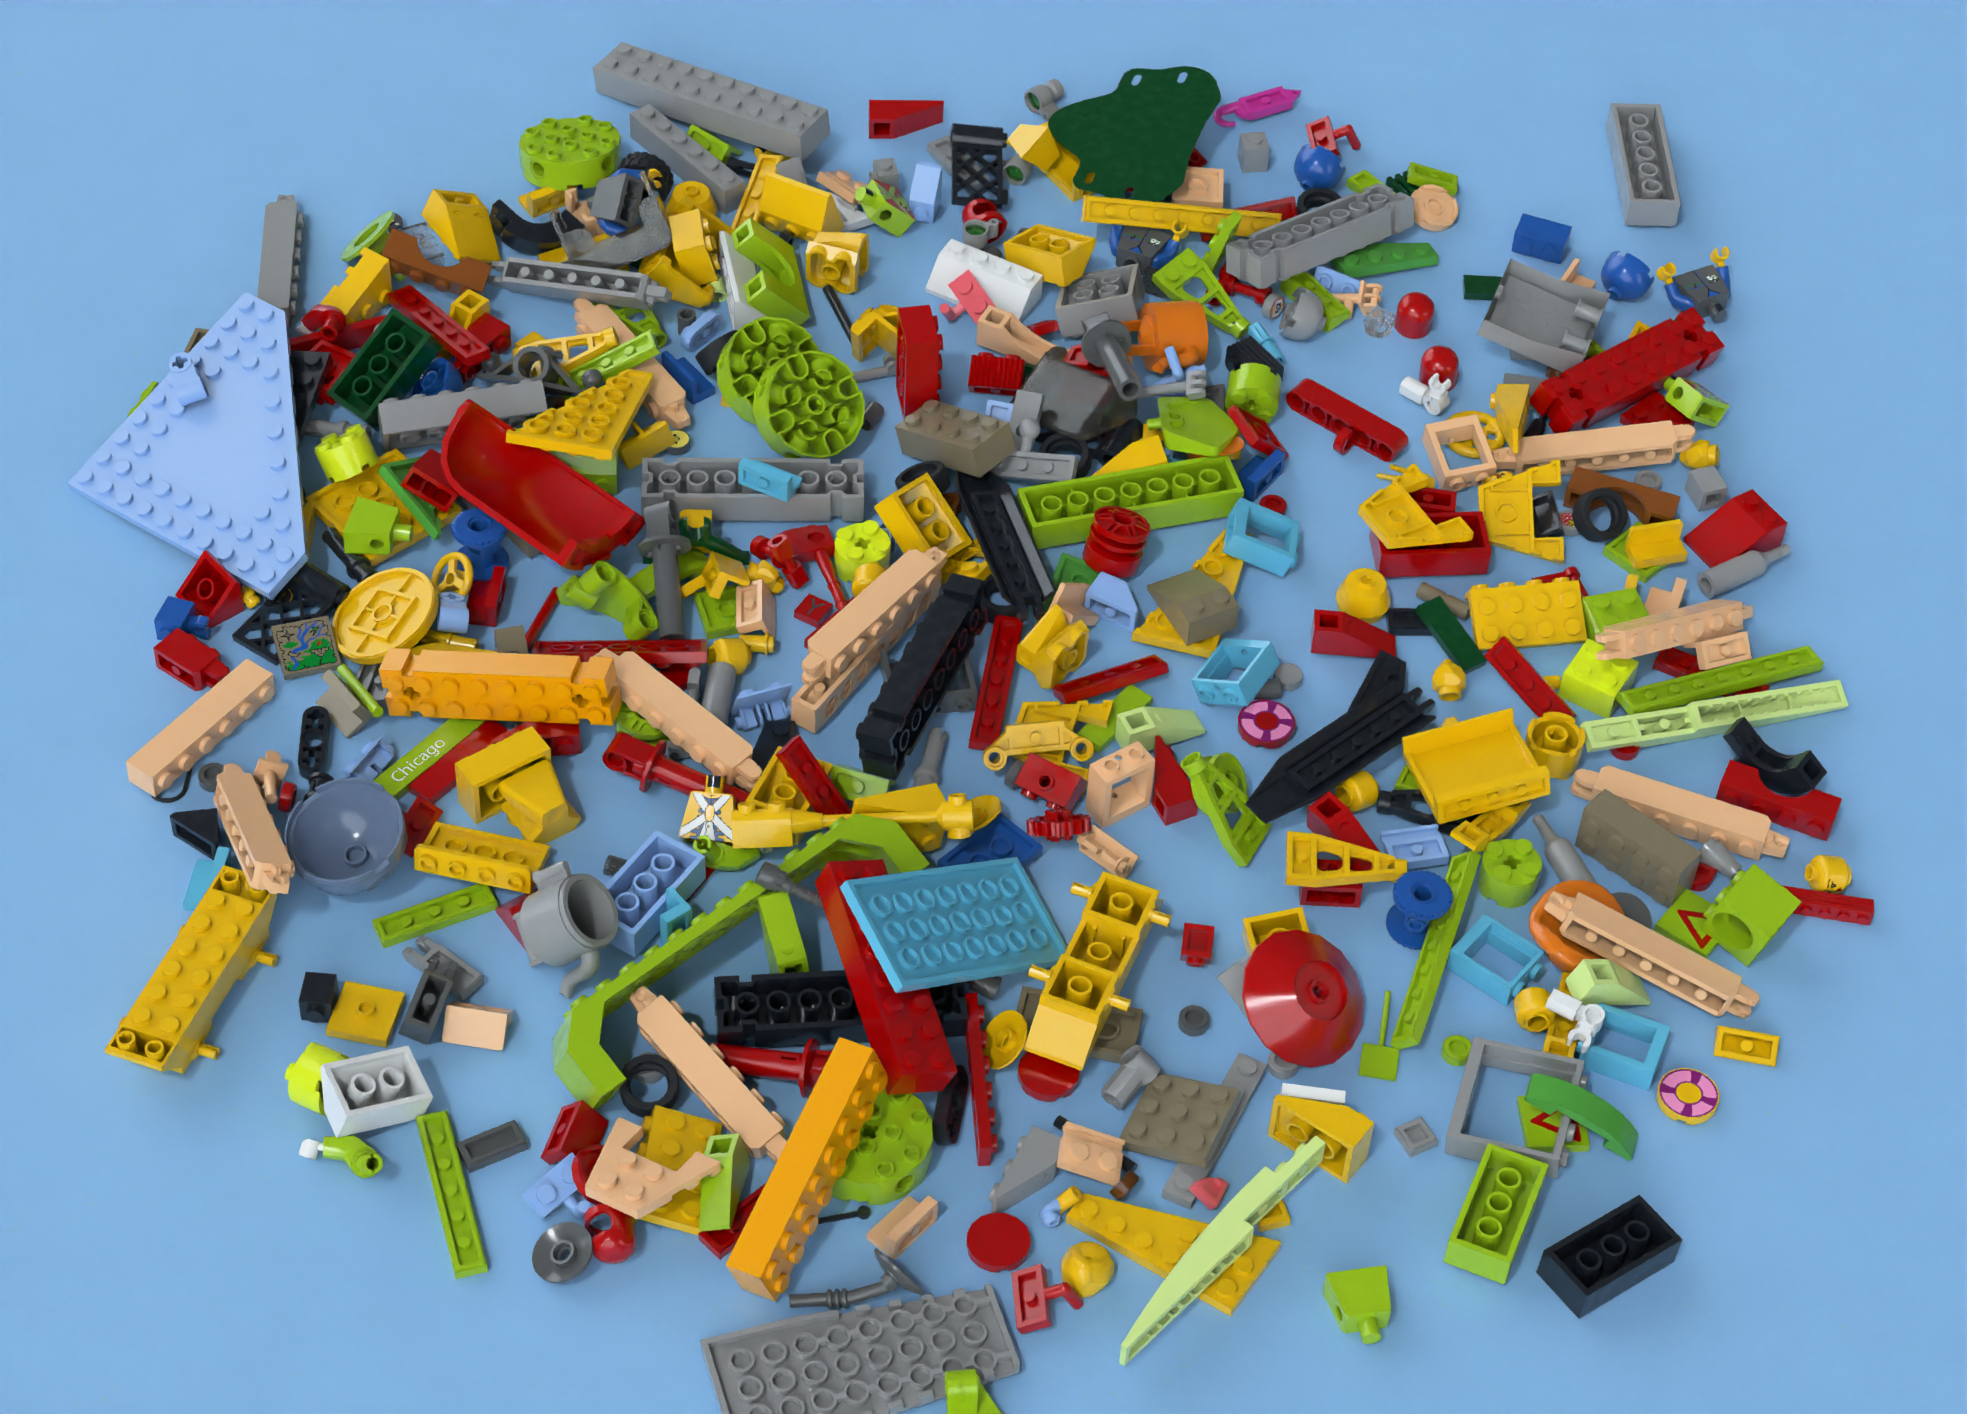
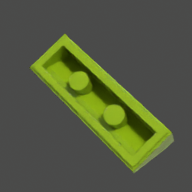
[1280,272,1351,332]

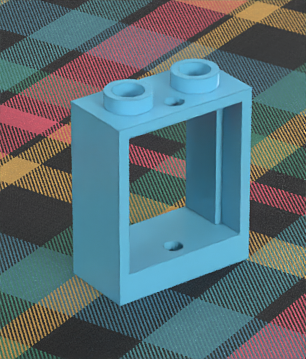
[1223,497,1301,577]
[1191,638,1280,706]
[1447,914,1545,1007]
[1575,1002,1671,1091]

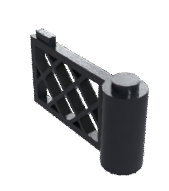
[950,123,1008,209]
[1035,398,1143,466]
[232,561,351,666]

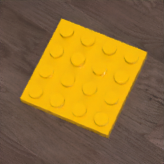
[306,448,462,568]

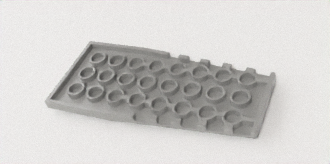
[700,1284,1020,1414]

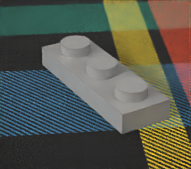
[927,135,990,194]

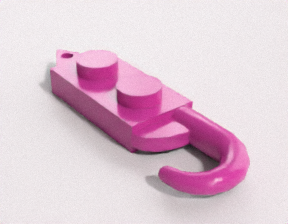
[1213,86,1301,127]

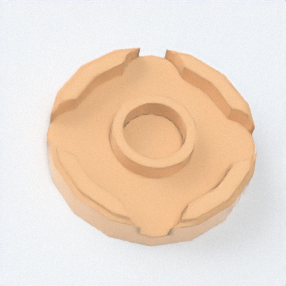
[1411,184,1459,232]

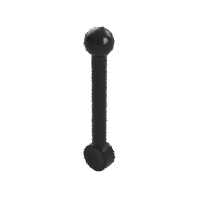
[818,1205,870,1224]

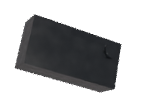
[1536,1195,1683,1319]

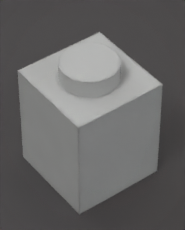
[1237,132,1270,173]
[1685,465,1728,512]

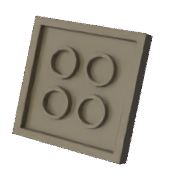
[1119,1073,1242,1168]

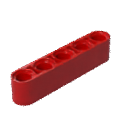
[1286,378,1409,462]

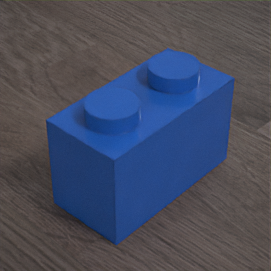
[1511,213,1572,264]

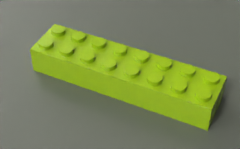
[1016,455,1244,549]

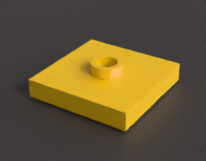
[326,981,406,1048]

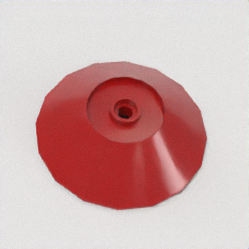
[1242,929,1364,1068]

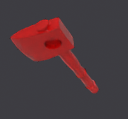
[780,525,849,612]

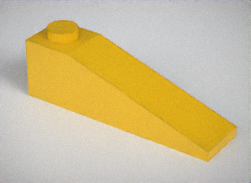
[1490,384,1530,453]

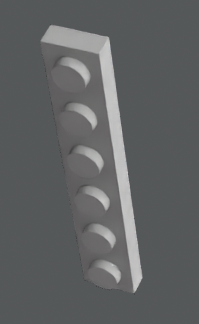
[1162,1053,1267,1210]

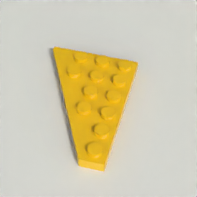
[506,369,654,460]

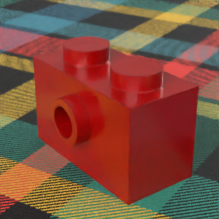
[1014,752,1087,813]
[1299,858,1363,908]

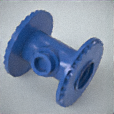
[451,507,510,582]
[1386,870,1453,950]

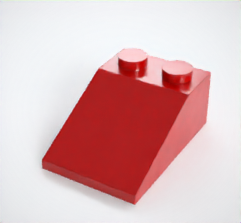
[1683,489,1787,568]

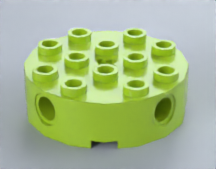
[519,115,623,190]
[716,316,823,425]
[753,350,865,459]
[832,1090,933,1205]

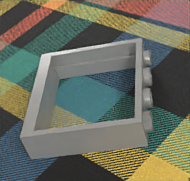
[1445,1037,1589,1179]

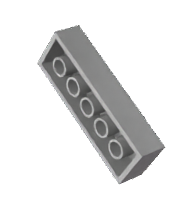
[1606,103,1681,226]
[378,379,548,452]

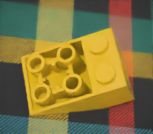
[421,189,501,264]

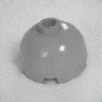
[1279,286,1327,341]

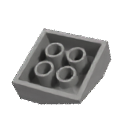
[1055,263,1146,338]

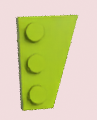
[1202,211,1243,273]

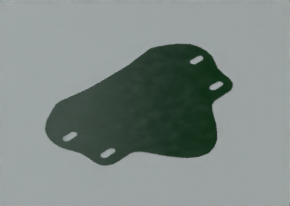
[1048,66,1221,202]

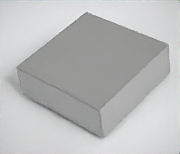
[1394,1117,1438,1157]

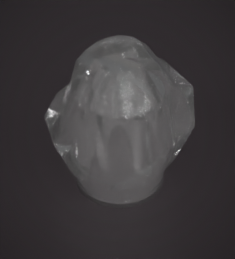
[1363,306,1395,338]

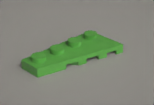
[1330,243,1439,278]

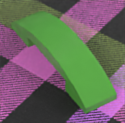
[1524,1073,1638,1161]

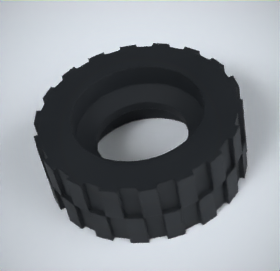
[617,151,674,209]

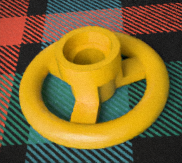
[430,552,473,597]

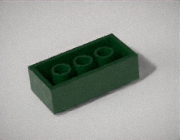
[326,307,444,432]

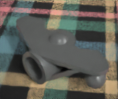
[475,345,603,397]

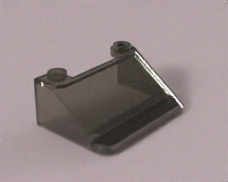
[1010,346,1138,440]

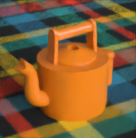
[1119,300,1208,374]

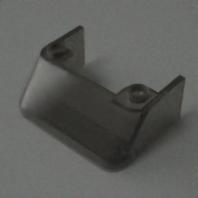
[548,169,672,270]

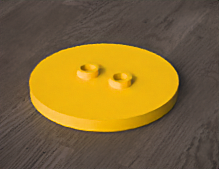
[331,567,439,665]

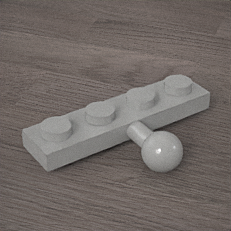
[990,418,1079,483]

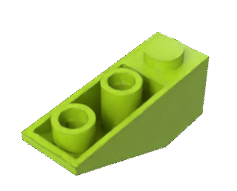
[757,890,809,974]
[699,1133,751,1231]

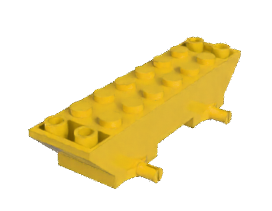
[105,865,278,1074]
[1024,871,1172,1071]

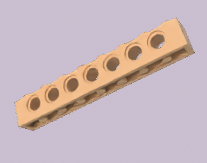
[791,570,942,734]

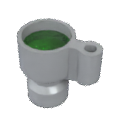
[1024,79,1064,121]
[992,153,1033,185]
[962,218,999,252]

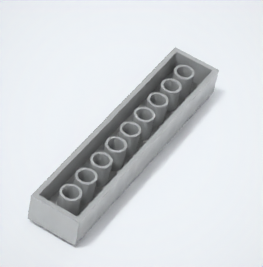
[593,42,831,162]

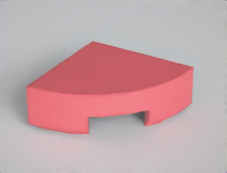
[1189,1177,1229,1210]

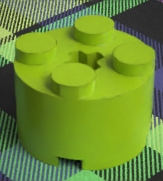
[1225,363,1282,423]
[1477,839,1542,908]

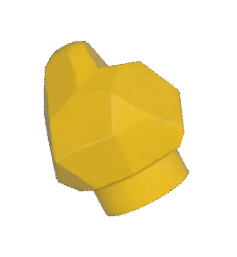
[1679,439,1719,470]
[746,560,785,594]
[1432,659,1466,701]

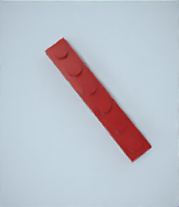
[387,285,491,367]
[968,615,1023,751]
[964,993,997,1166]

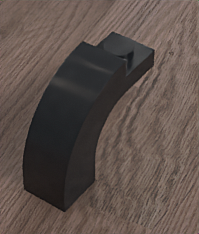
[489,199,585,256]
[1722,717,1827,794]

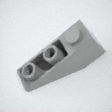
[989,1126,1062,1213]

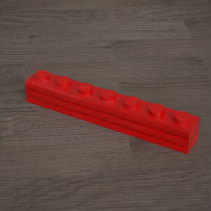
[1782,885,1874,926]

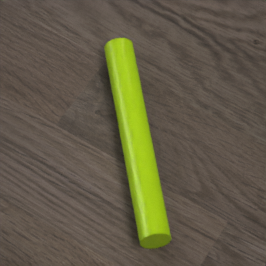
[337,664,384,718]

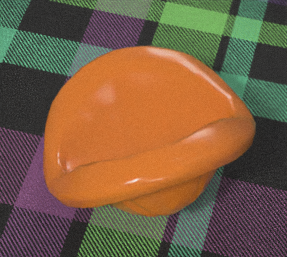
[1529,880,1625,973]

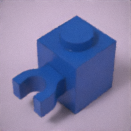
[154,596,211,640]

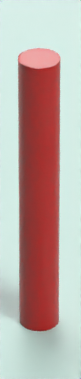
[525,587,559,652]

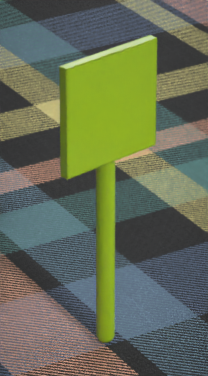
[1358,990,1400,1082]

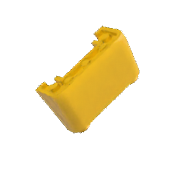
[638,195,734,308]

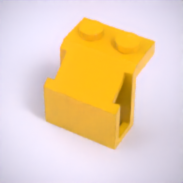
[850,308,898,362]

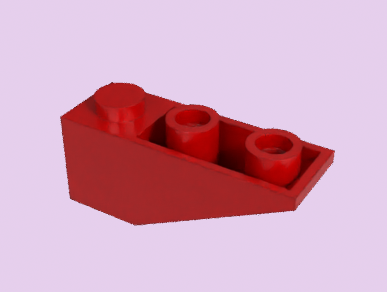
[868,100,944,139]
[454,312,511,384]
[1311,609,1396,658]
[491,722,581,756]
[1152,735,1198,826]
[1307,791,1380,871]

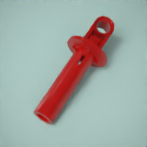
[602,733,750,810]
[706,1038,832,1098]

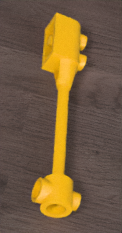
[731,793,974,849]

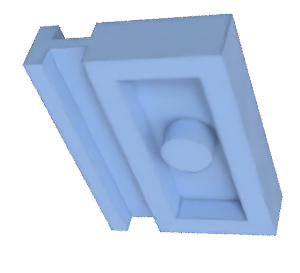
[1379,824,1450,870]

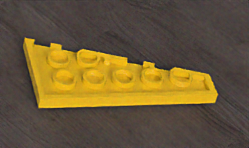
[1131,529,1252,658]
[1066,1193,1281,1317]

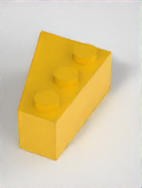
[317,247,392,331]

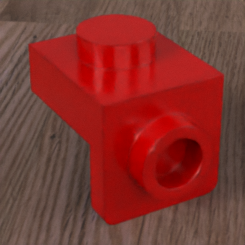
[1180,923,1215,967]

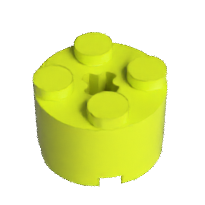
[314,423,379,483]
[834,520,891,583]
[285,1042,350,1116]

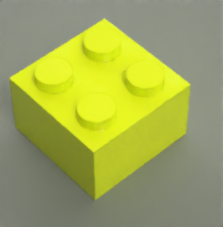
[1558,639,1639,718]

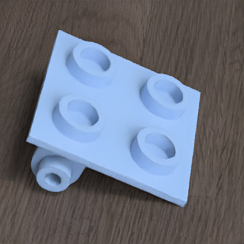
[730,681,793,731]

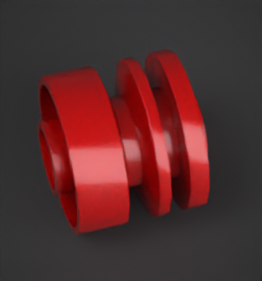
[1082,506,1150,578]

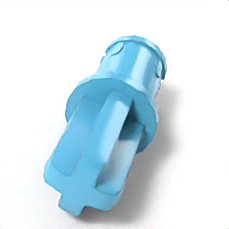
[1247,322,1286,363]

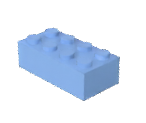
[605,830,706,958]

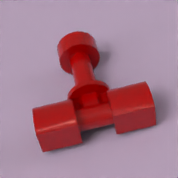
[1205,262,1273,306]
[750,534,809,589]

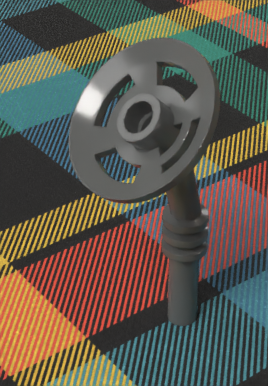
[789,1248,924,1309]

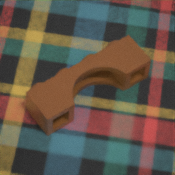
[381,228,492,296]
[1563,466,1681,525]

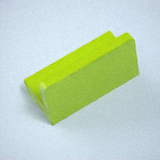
[686,124,743,165]
[830,764,895,801]

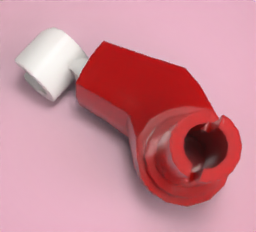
[295,304,346,341]

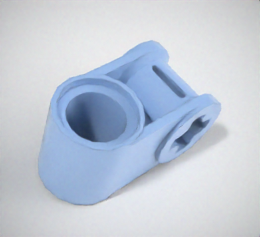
[168,352,209,407]
[435,592,469,634]

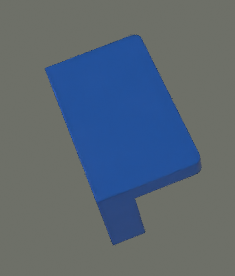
[661,350,715,405]
[1237,449,1286,502]

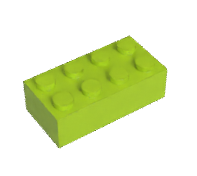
[1443,1143,1549,1285]

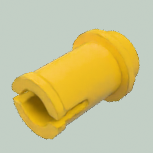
[739,633,775,655]

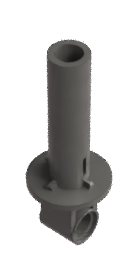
[1081,311,1142,401]
[637,499,691,640]

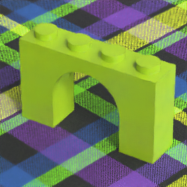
[732,218,810,325]

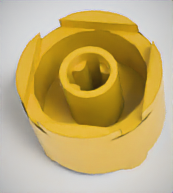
[1524,712,1585,780]

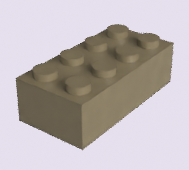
[895,399,1016,478]
[1575,789,1702,909]

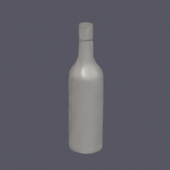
[1697,544,1791,598]
[701,662,736,725]
[1532,814,1598,884]

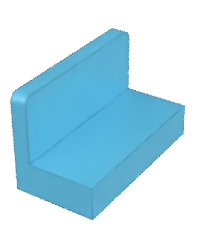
[738,457,802,502]
[183,847,233,911]
[660,886,692,947]

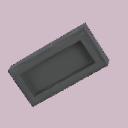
[456,1120,528,1173]

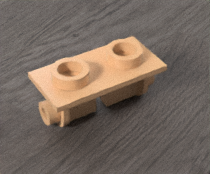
[1076,825,1139,879]

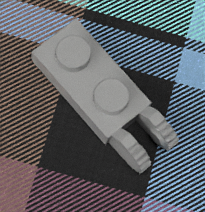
[402,935,484,1001]

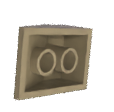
[1147,569,1239,646]

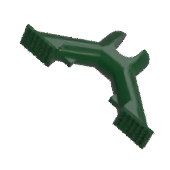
[643,516,749,565]

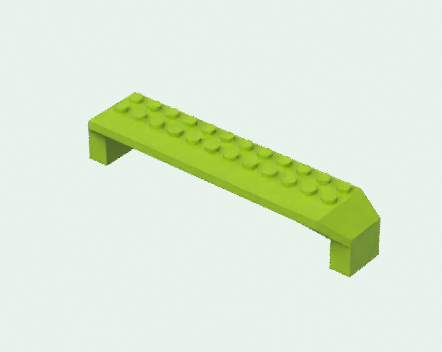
[553,813,930,1110]

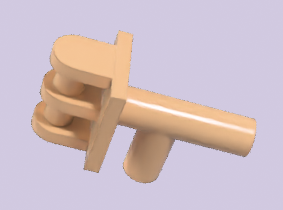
[1331,280,1383,319]
[252,750,288,805]

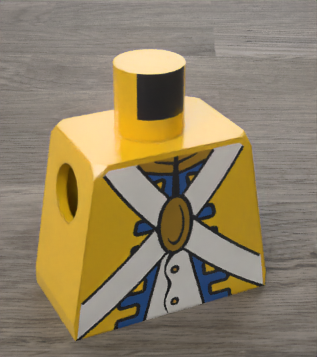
[679,775,737,845]

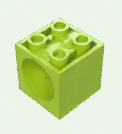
[1700,864,1802,967]

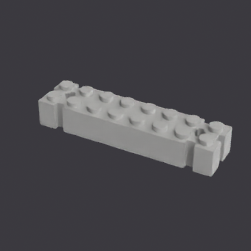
[1226,183,1414,289]
[641,458,864,521]

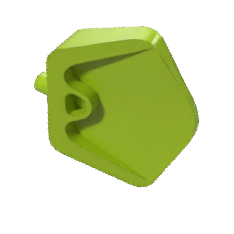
[1147,397,1238,457]

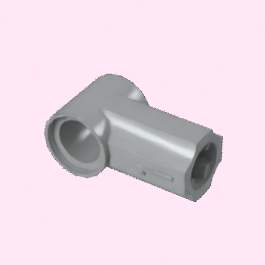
[1101,1044,1160,1109]

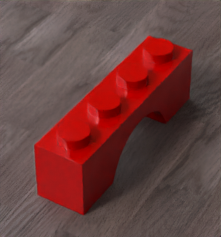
[1716,759,1842,841]

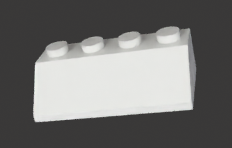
[719,231,766,331]
[925,239,1043,323]

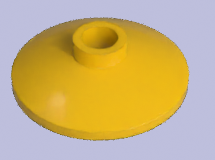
[970,795,1002,832]
[983,1010,1027,1070]

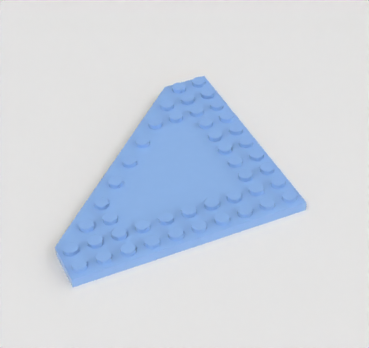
[67,292,308,600]

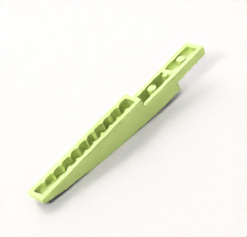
[1580,680,1849,753]
[1119,1136,1326,1366]

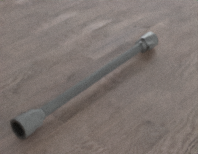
[754,861,1002,1000]

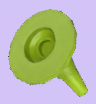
[340,211,406,282]

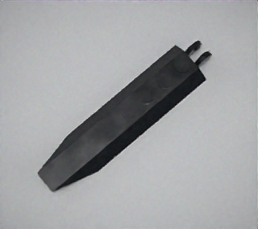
[954,470,1056,622]
[1245,680,1437,824]

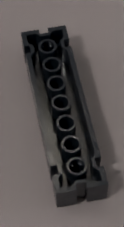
[855,573,988,781]
[713,970,968,1047]

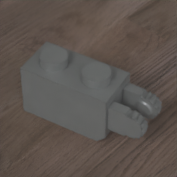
[398,954,458,1045]

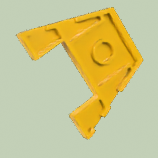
[1478,459,1564,564]
[1358,463,1474,549]
[1009,700,1114,797]

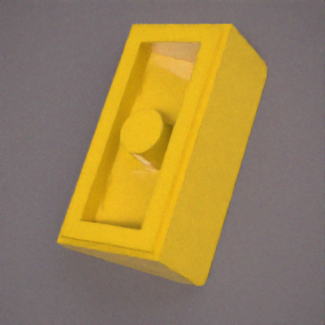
[1713,1025,1780,1067]

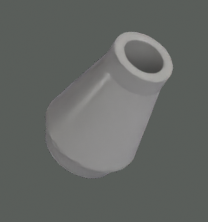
[1699,838,1742,880]

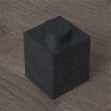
[298,972,339,1023]

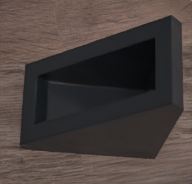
[170,808,221,861]

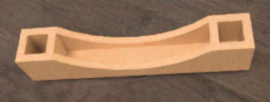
[976,305,1133,396]

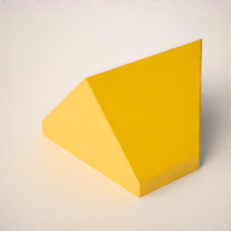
[1006,124,1060,173]

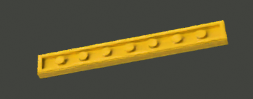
[1081,195,1282,237]

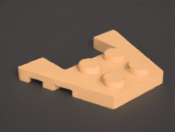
[585,1117,721,1219]

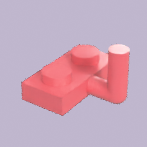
[939,269,997,325]

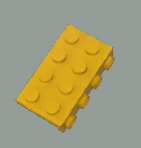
[1464,577,1587,652]
[414,822,551,894]
[633,1105,722,1235]

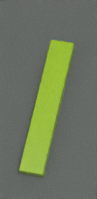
[416,1110,488,1279]

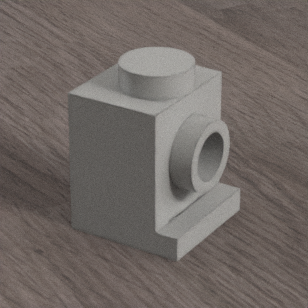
[868,158,899,188]

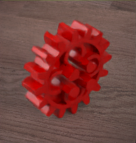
[1026,808,1091,842]

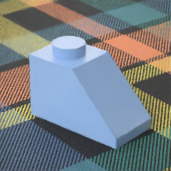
[909,161,942,224]
[1084,571,1138,632]

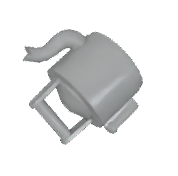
[512,861,618,999]

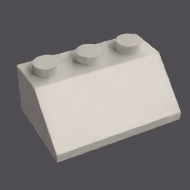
[321,1046,433,1138]

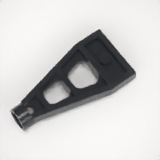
[1376,789,1482,835]

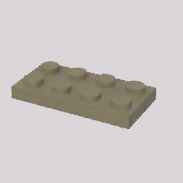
[1016,986,1143,1063]

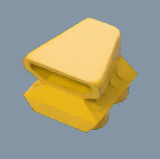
[805,231,869,294]
[1016,604,1090,689]
[499,759,582,844]

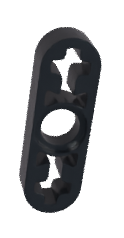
[298,706,330,780]
[932,1065,968,1146]

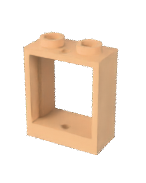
[1422,414,1497,491]
[1085,741,1155,829]

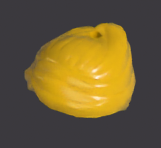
[1060,1241,1114,1298]

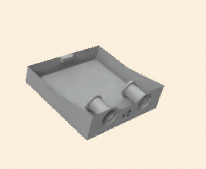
[1477,259,1611,372]

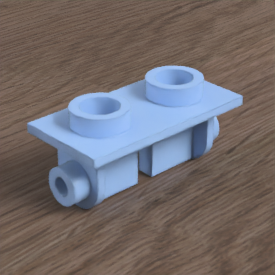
[1314,265,1360,306]
[343,733,395,781]

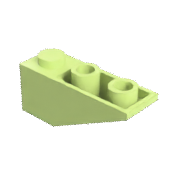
[1115,706,1206,751]
[1565,959,1651,1005]

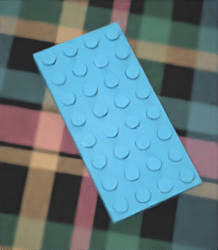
[839,857,1067,993]

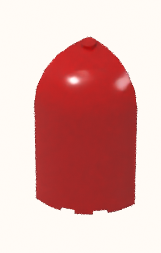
[441,399,645,571]

